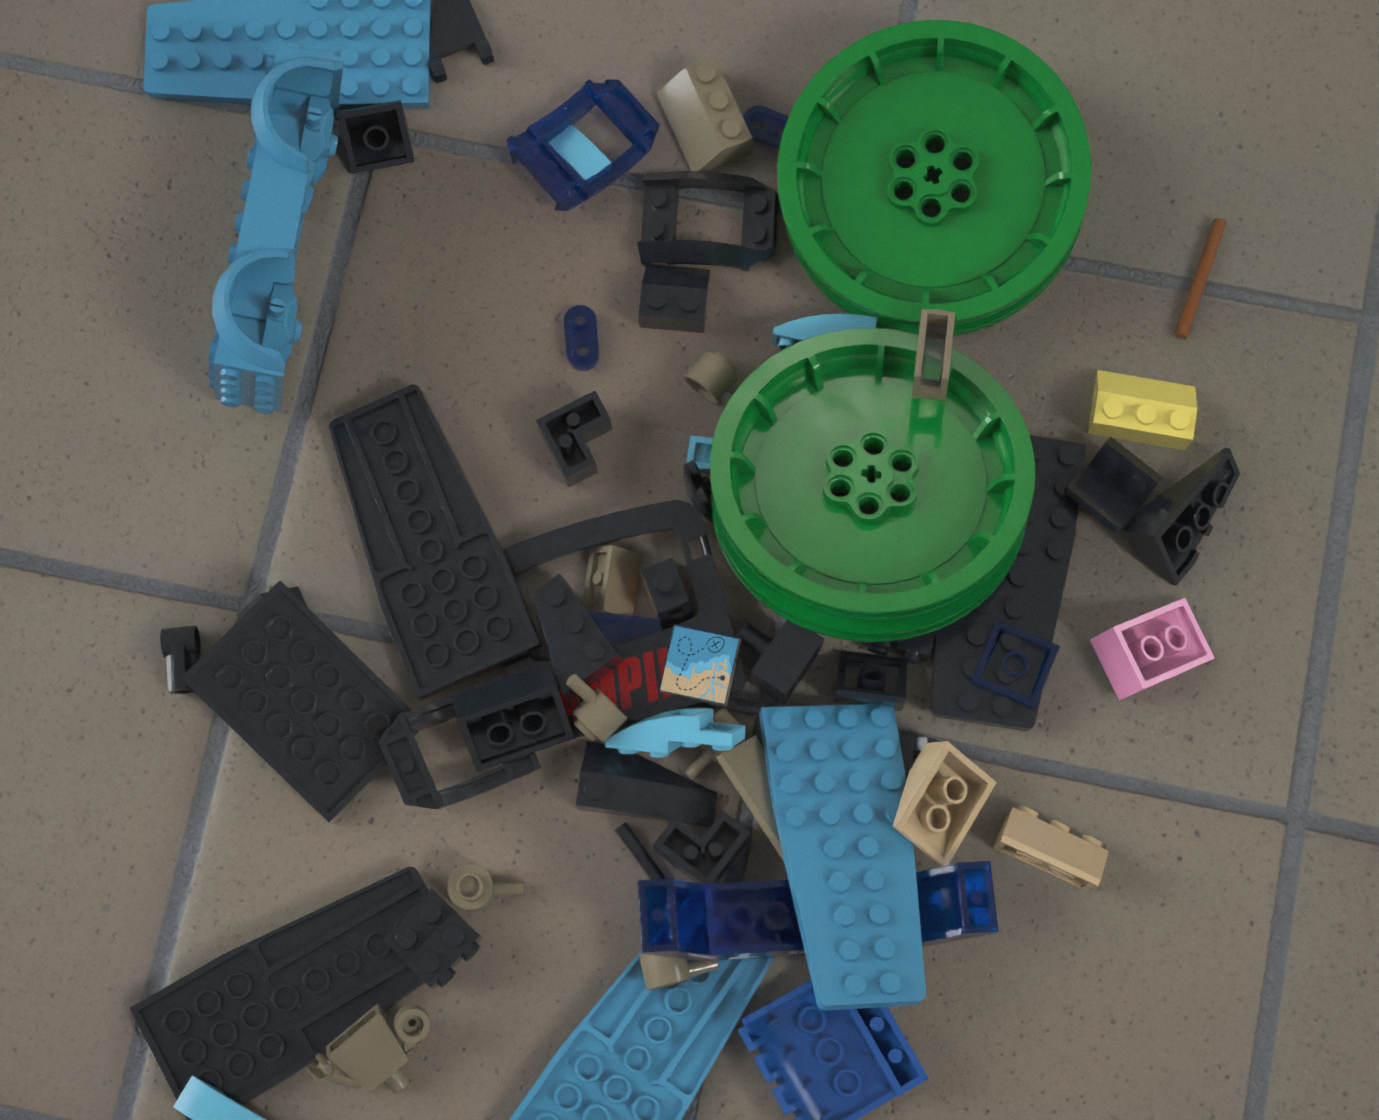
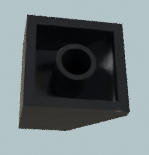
[638,264,710,333]

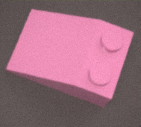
[1090,598,1215,701]

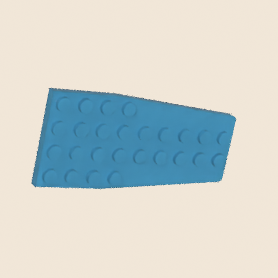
[144,0,432,109]
[759,704,926,1011]
[509,887,779,1120]

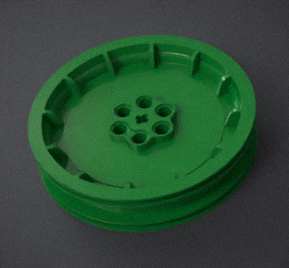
[777,20,1091,336]
[710,328,1035,642]

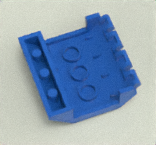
[738,980,929,1120]

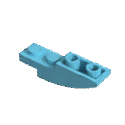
[772,314,877,350]
[605,708,745,758]

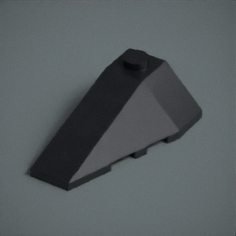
[1123,448,1240,586]
[576,742,718,827]

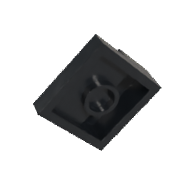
[383,888,482,989]

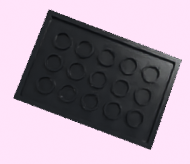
[180,581,419,822]

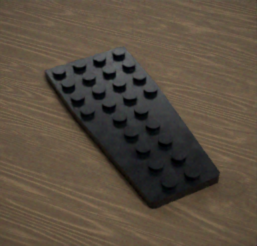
[329,384,543,700]
[931,435,1086,731]
[130,867,429,1120]

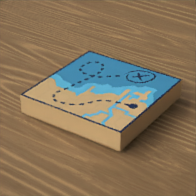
[659,625,741,706]

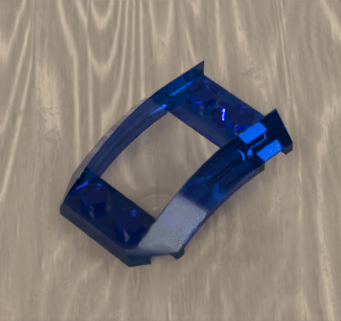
[507,79,660,211]

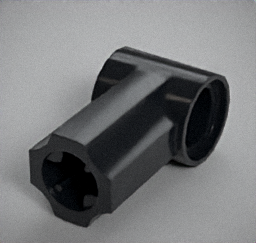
[160,625,201,694]

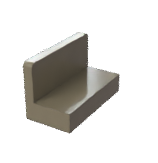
[582,545,642,619]

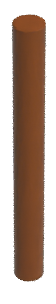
[1175,218,1227,340]

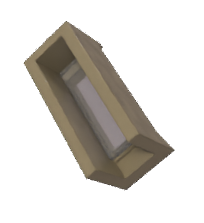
[912,309,955,401]

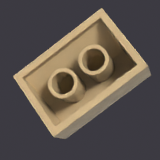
[992,806,1109,892]

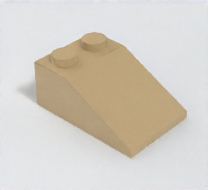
[893,741,997,868]

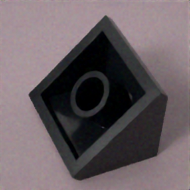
[337,100,415,174]
[834,651,907,711]

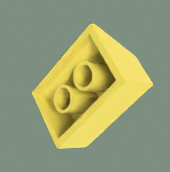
[1087,370,1198,451]

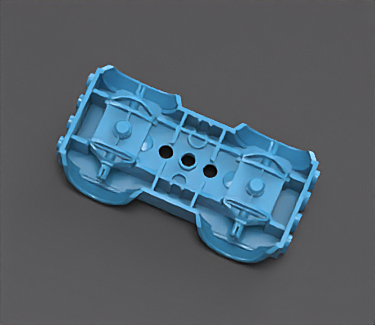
[208,43,344,414]

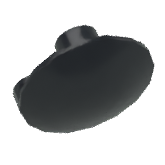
[683,460,713,524]

